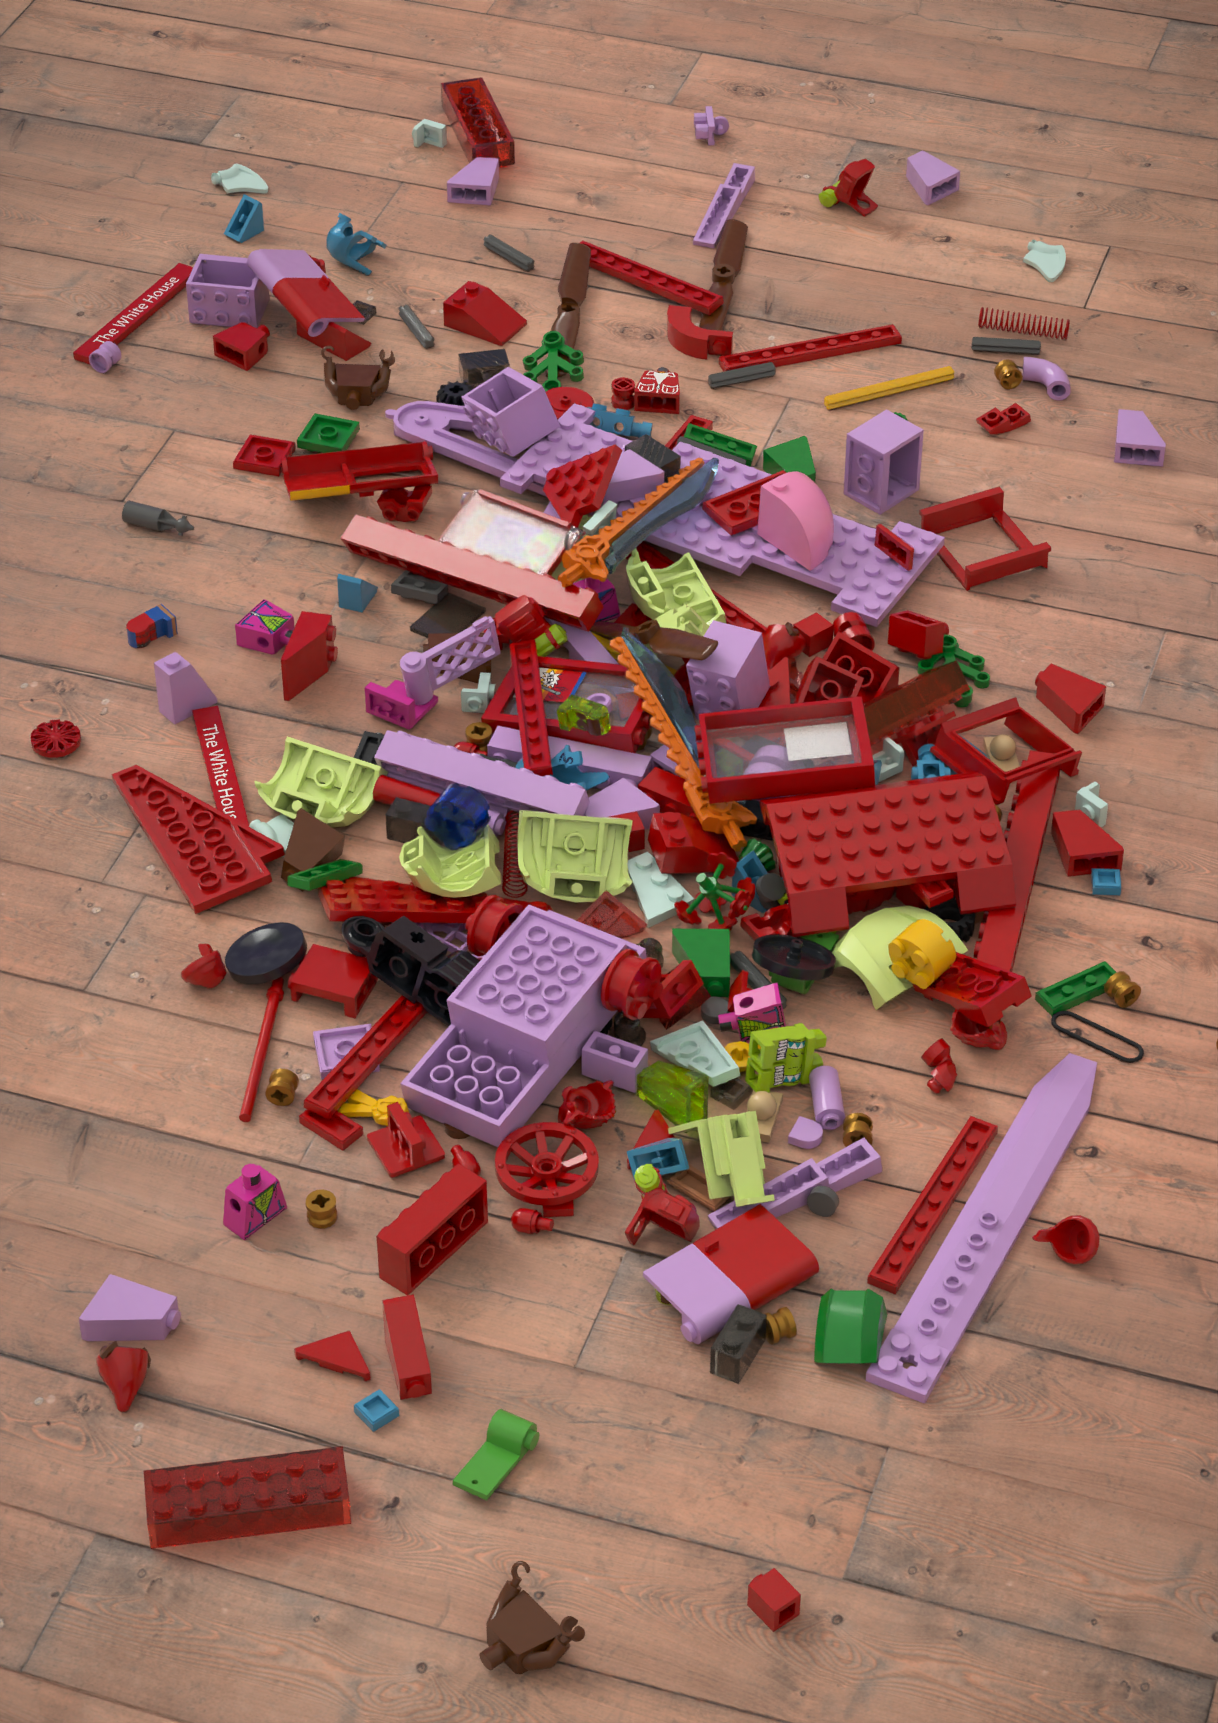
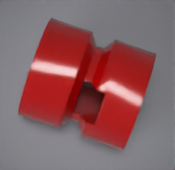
[833,612,875,651]

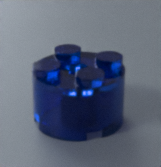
[424,783,491,850]

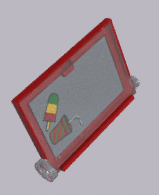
[438,489,587,605]

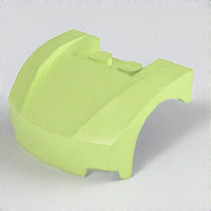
[626,548,726,626]
[255,736,388,827]
[517,810,633,903]
[399,824,501,898]
[832,906,968,1010]

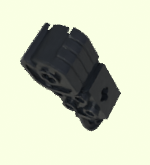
[341,916,480,1027]

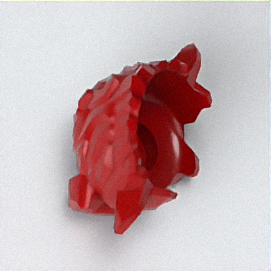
[950,1009,1007,1050]
[558,1080,616,1129]

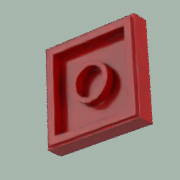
[233,434,296,477]

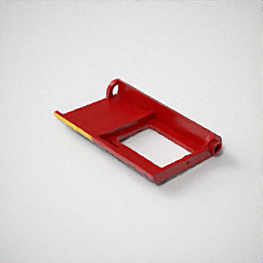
[281,441,438,501]

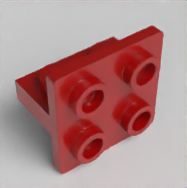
[893,710,956,767]
[367,1102,445,1178]

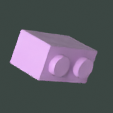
[582,1031,648,1093]

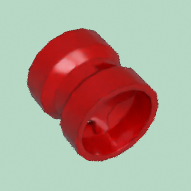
[611,377,635,410]

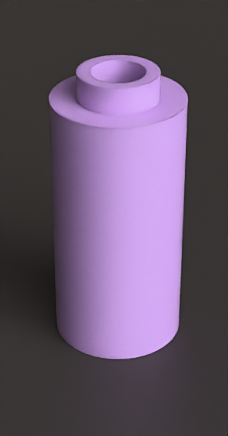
[809,1066,845,1130]

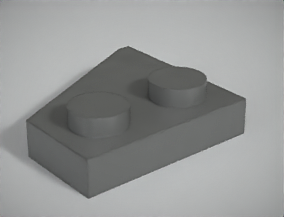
[391,570,448,604]

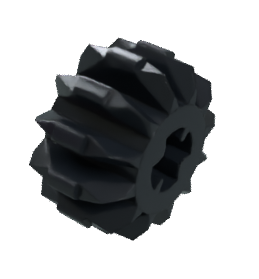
[436,380,474,406]

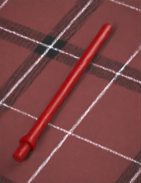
[239,977,284,1122]

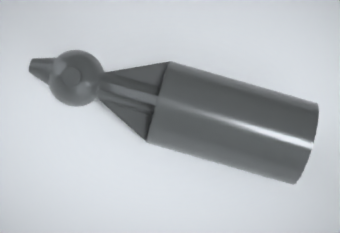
[122,500,194,536]

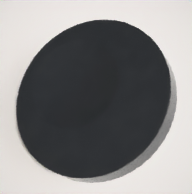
[225,922,307,984]
[752,934,836,980]

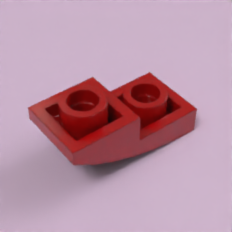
[976,403,1031,434]

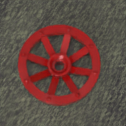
[495,1122,599,1206]

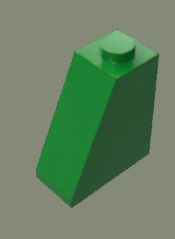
[763,436,816,482]
[672,928,730,998]

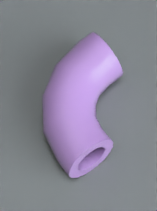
[1022,357,1071,400]

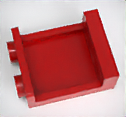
[288,944,378,1019]
[618,960,704,1018]

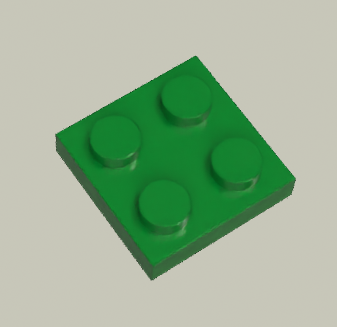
[297,413,360,453]

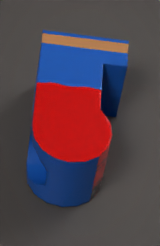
[126,604,178,648]

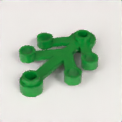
[523,331,584,392]
[917,635,990,708]

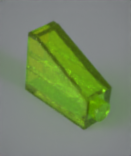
[637,1060,709,1133]

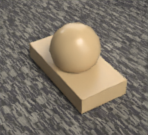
[983,734,1020,772]
[746,1090,783,1143]

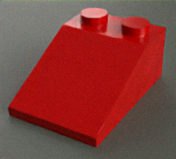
[443,281,527,346]
[281,611,338,701]
[794,656,864,704]
[648,812,739,874]

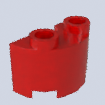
[377,485,432,522]
[740,904,793,941]

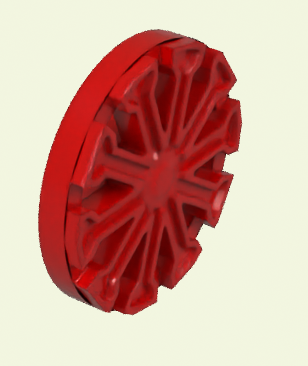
[30,719,81,758]

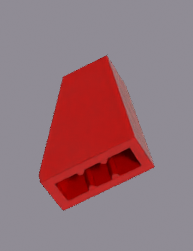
[1035,663,1106,734]
[1051,809,1124,877]
[382,1294,432,1400]

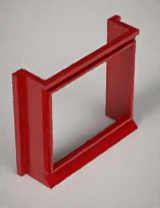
[919,486,1051,591]
[930,697,1082,805]

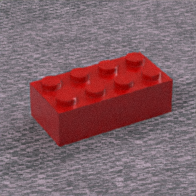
[376,1164,488,1295]

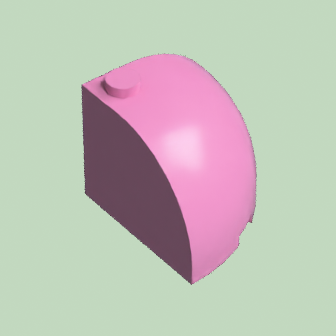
[757,472,834,571]

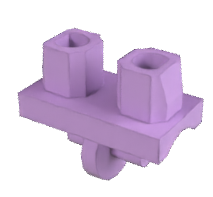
[694,106,729,145]

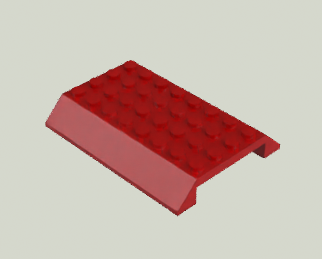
[760,772,1016,937]

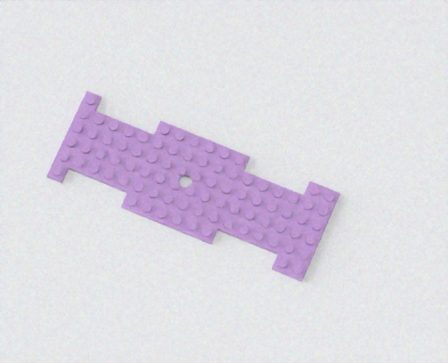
[500,403,945,627]

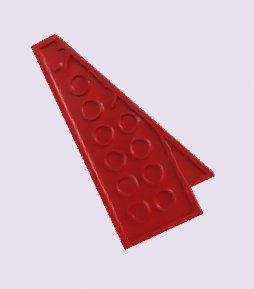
[112,765,285,914]
[318,876,554,923]

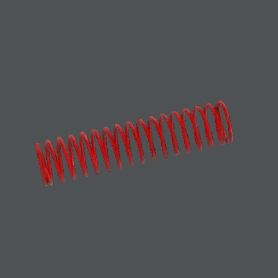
[978,307,1070,340]
[502,810,528,898]

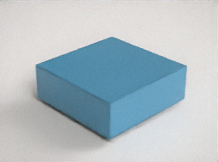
[1091,868,1121,896]
[354,1389,399,1432]

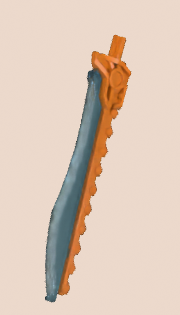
[558,458,719,588]
[610,627,757,852]

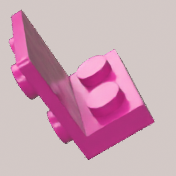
[365,680,438,730]

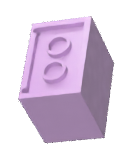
[186,254,270,328]
[461,367,560,457]
[844,409,924,515]
[686,620,770,720]

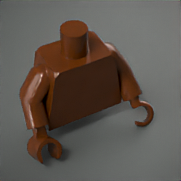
[321,346,395,410]
[479,1561,585,1675]

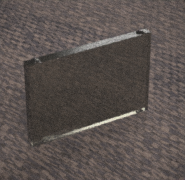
[410,592,486,638]

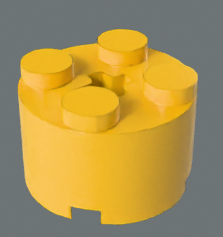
[888,919,956,989]

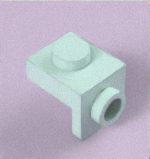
[412,119,447,148]
[461,672,496,713]
[872,737,905,782]
[1075,782,1108,827]

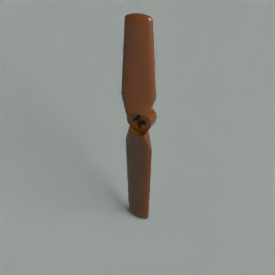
[699,219,748,331]
[546,243,591,378]
[590,620,718,661]

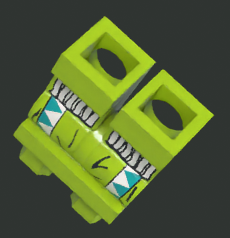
[745,1023,827,1093]

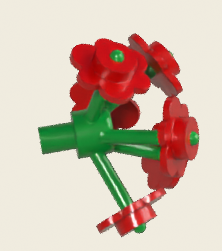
[674,852,755,930]

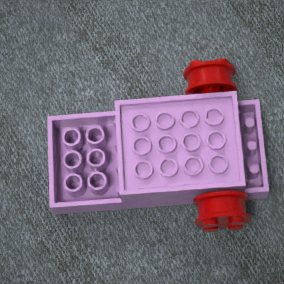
[400,895,663,1147]

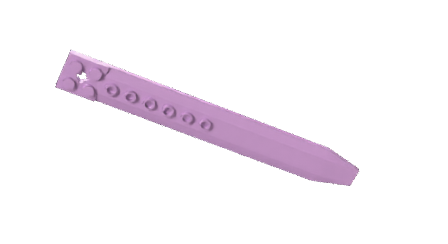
[866,1053,1097,1404]

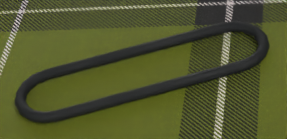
[1051,1011,1144,1063]

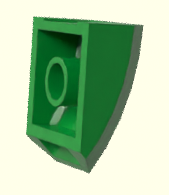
[814,1289,888,1364]

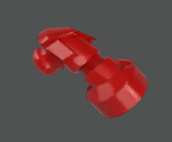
[921,1038,958,1094]

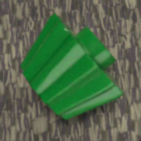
[739,838,776,872]

